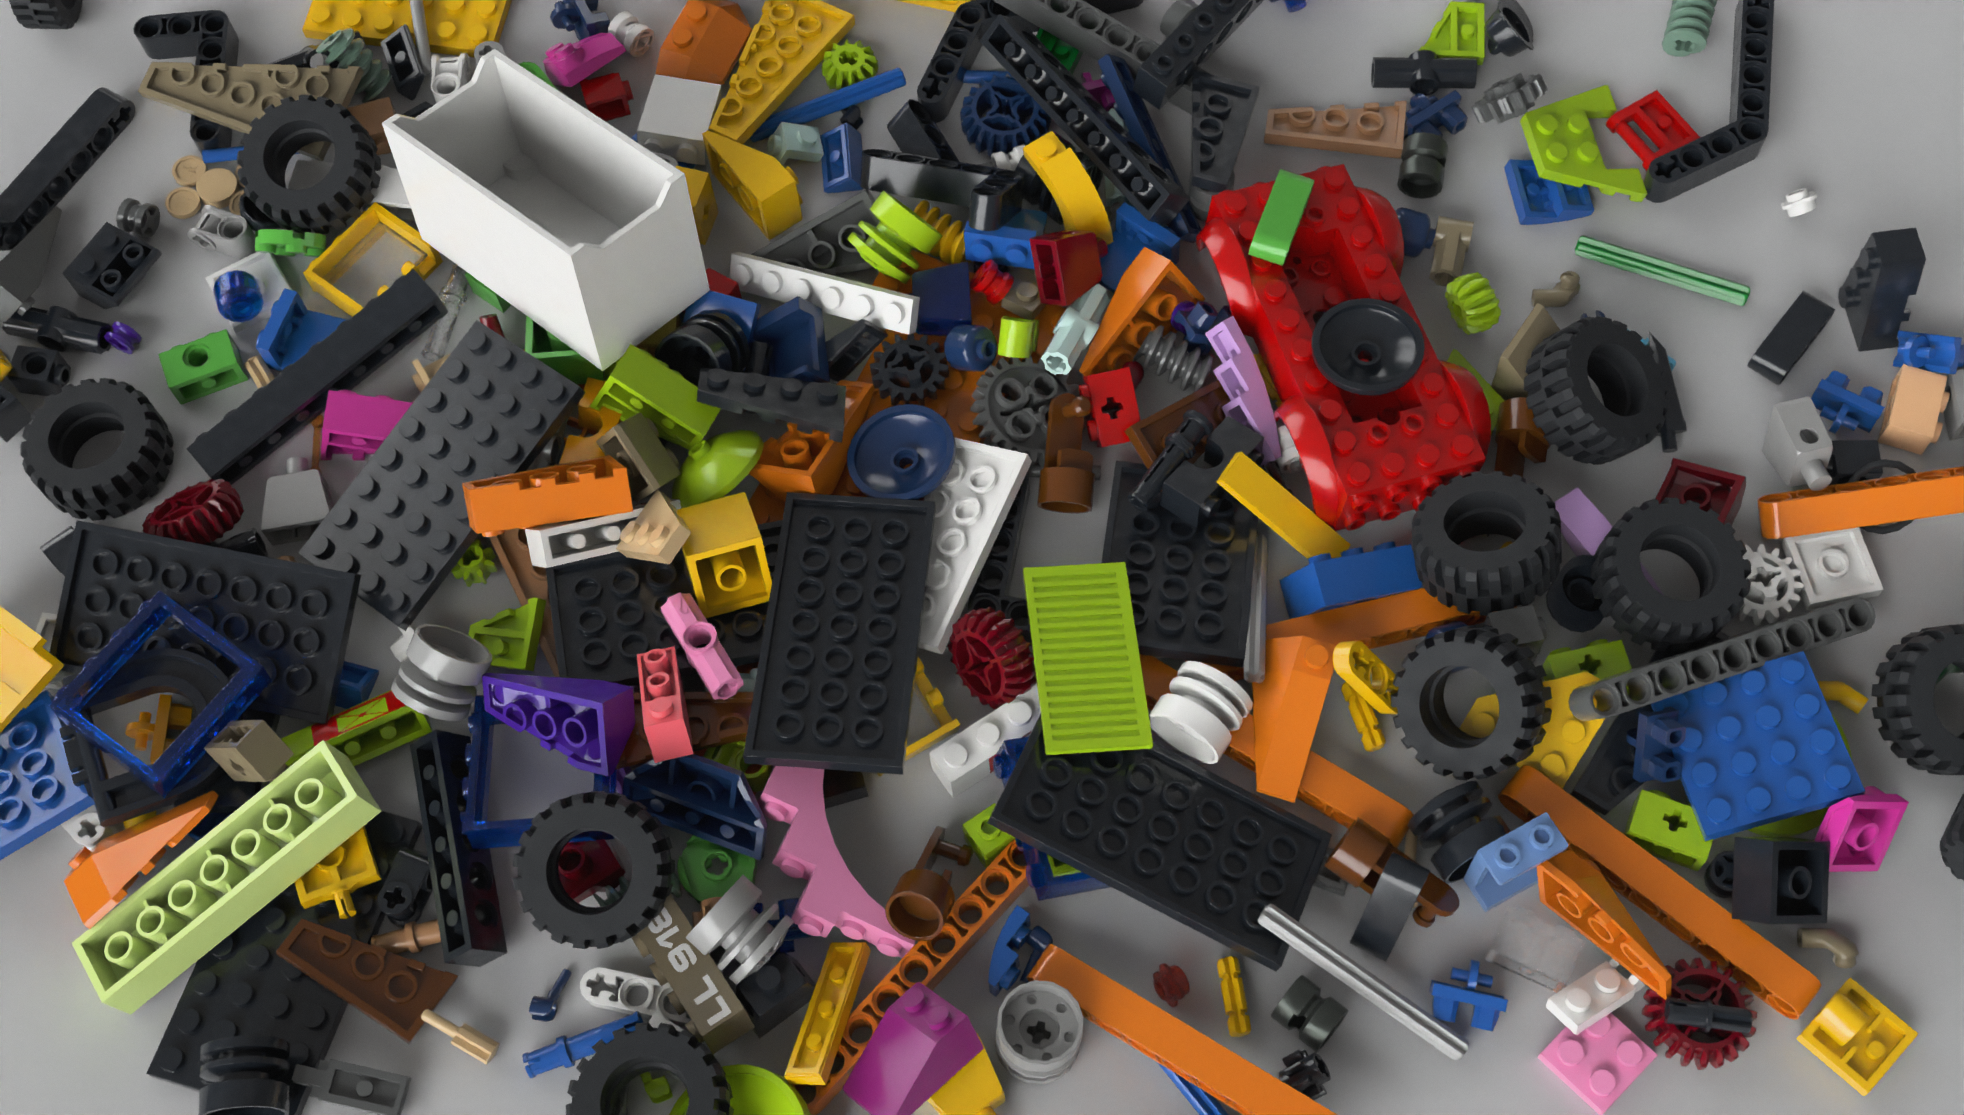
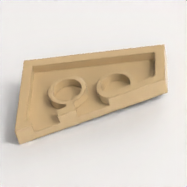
[616,489,691,564]

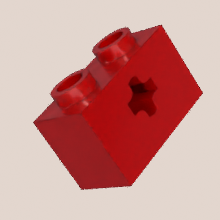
[1079,367,1141,448]

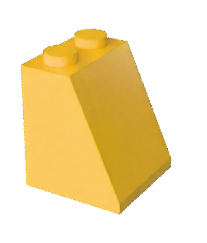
[677,492,772,618]

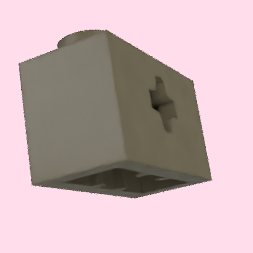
[204,720,294,782]

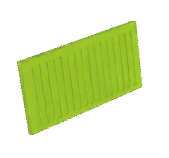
[1023,562,1153,755]

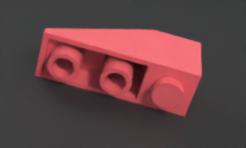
[637,646,694,763]

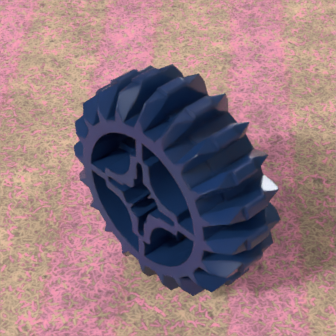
[960,73,1051,159]

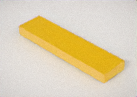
[1217,451,1351,559]
[784,942,871,1085]

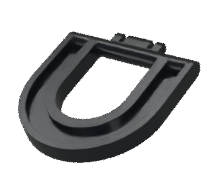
[59,648,243,827]

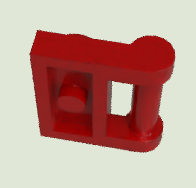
[1605,90,1700,171]

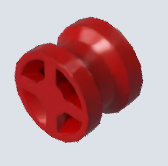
[970,259,1014,305]

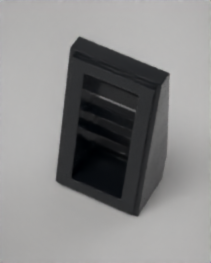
[825,319,888,382]

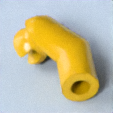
[1817,681,1869,715]

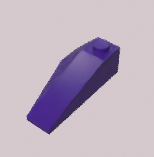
[482,673,635,776]

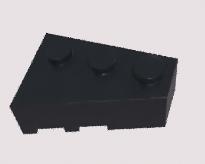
[1838,227,1926,352]

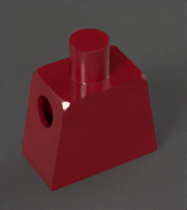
[1029,229,1108,306]

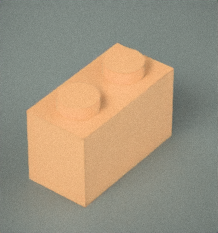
[1878,364,1950,455]

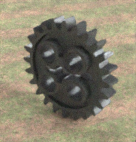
[970,355,1086,468]

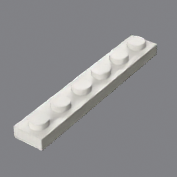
[729,252,920,335]

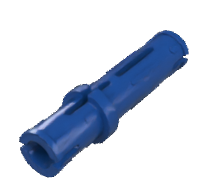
[522,1011,644,1078]

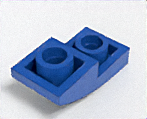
[988,905,1032,997]

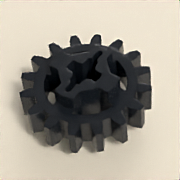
[870,333,949,406]

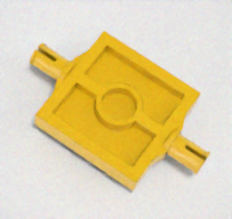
[294,826,381,919]

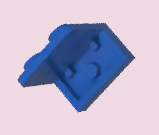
[1099,202,1181,293]
[964,209,1047,270]
[256,288,347,371]

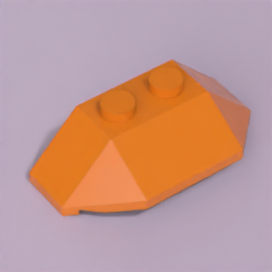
[655,0,752,85]

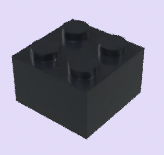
[1732,837,1830,924]

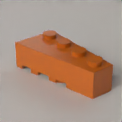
[462,455,633,537]

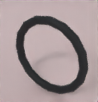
[1848,459,1916,534]

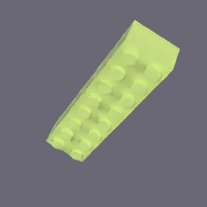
[72,740,382,1014]

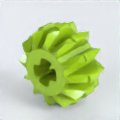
[821,38,879,90]
[1445,272,1501,335]

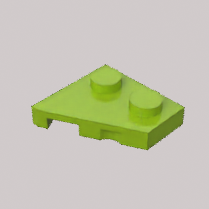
[1419,1,1485,65]

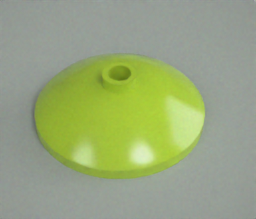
[671,429,764,508]

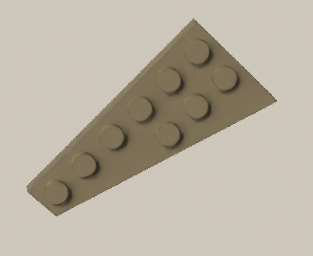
[137,62,364,162]

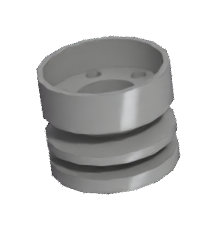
[391,624,492,721]
[685,875,794,985]
[995,980,1084,1084]

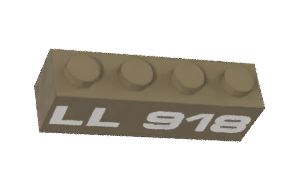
[631,894,755,1054]

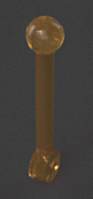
[309,414,324,474]

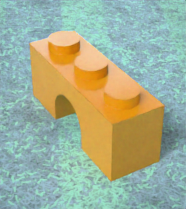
[559,377,622,464]

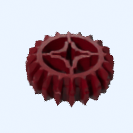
[142,479,244,545]
[947,607,1037,709]
[1642,957,1758,1070]

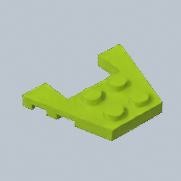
[1520,85,1648,202]

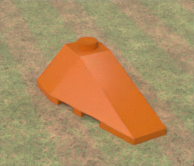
[1079,247,1206,376]
[749,380,875,502]
[1251,635,1336,803]
[64,791,219,929]
[1537,850,1672,1000]

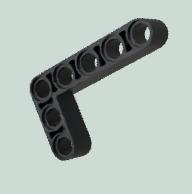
[133,10,239,155]
[860,149,1025,231]
[968,471,1032,646]

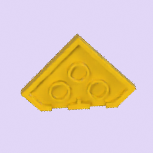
[1459,671,1605,789]

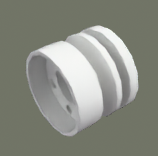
[1149,661,1253,764]

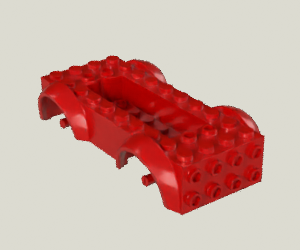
[1196,164,1491,531]

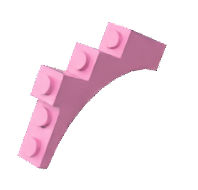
[757,766,916,958]

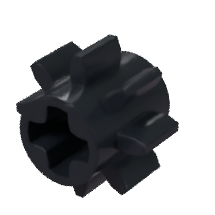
[1279,1049,1331,1100]

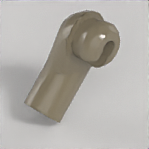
[1531,271,1581,307]
[1797,928,1859,969]

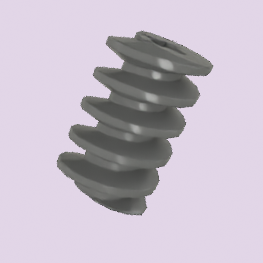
[1133,325,1213,393]

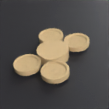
[165,155,245,219]

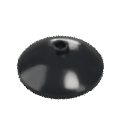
[1311,298,1425,395]

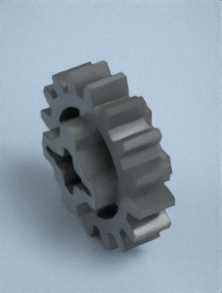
[1472,73,1548,124]

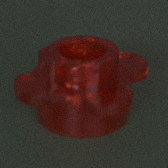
[1153,963,1190,1008]

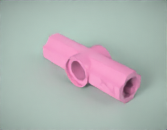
[661,592,744,700]

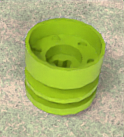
[847,190,943,284]

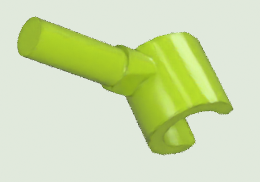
[639,1072,673,1104]

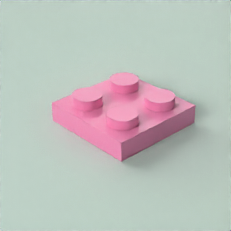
[1538,1013,1658,1115]

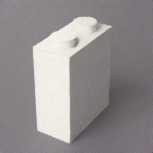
[637,74,722,165]

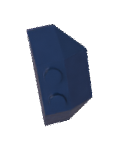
[622,754,768,861]

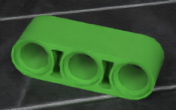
[1248,169,1315,266]

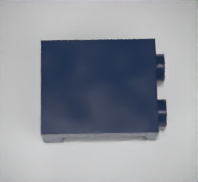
[752,296,830,383]

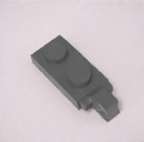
[291,1059,411,1115]

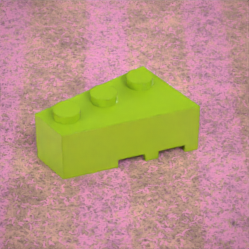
[589,344,721,450]

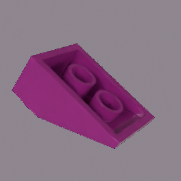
[842,981,984,1115]

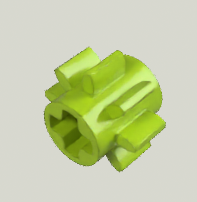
[451,539,498,587]

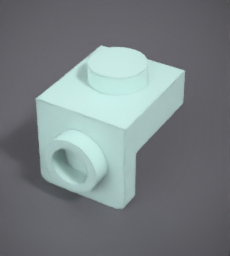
[767,122,824,166]

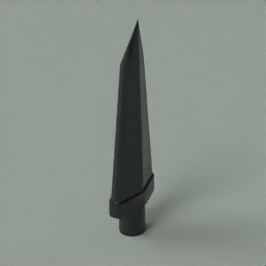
[1649,331,1687,453]

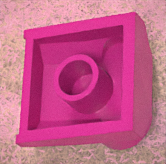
[543,33,626,87]
[1814,786,1909,872]

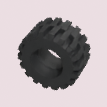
[9,0,82,30]

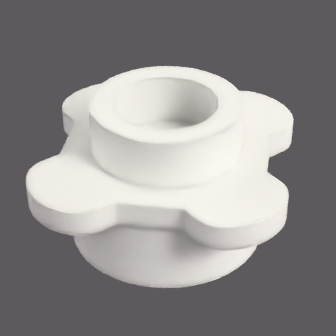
[1780,188,1817,217]

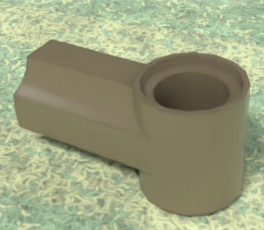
[1429,216,1474,287]

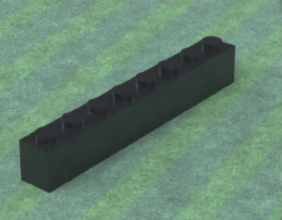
[186,269,448,485]

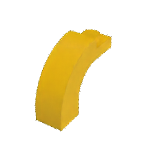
[1023,131,1113,245]

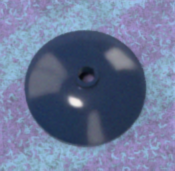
[847,404,956,500]

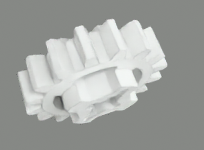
[1739,544,1804,626]

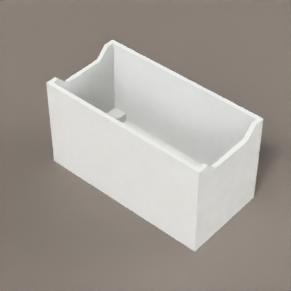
[382,49,710,371]

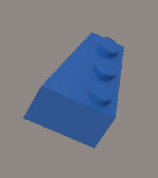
[1279,541,1423,619]

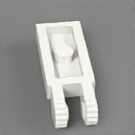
[1546,958,1646,1035]

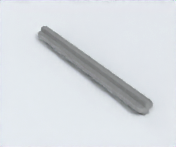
[1258,904,1469,1060]

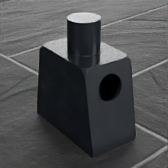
[736,952,816,1039]

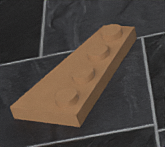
[1264,100,1407,159]

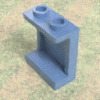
[1463,812,1568,912]

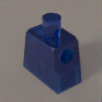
[905,262,972,337]

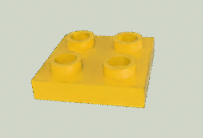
[1796,977,1918,1096]

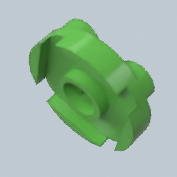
[255,229,327,257]
[677,835,757,904]

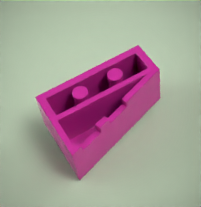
[320,390,414,461]

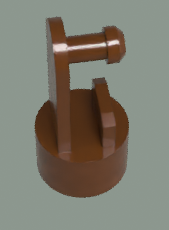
[1037,393,1095,514]
[1494,397,1551,477]
[1324,817,1460,928]
[885,826,973,941]

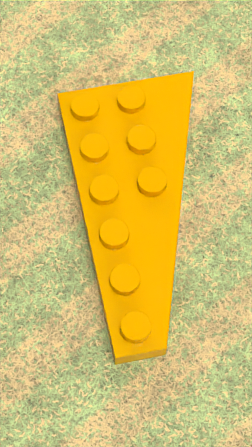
[709,0,855,144]

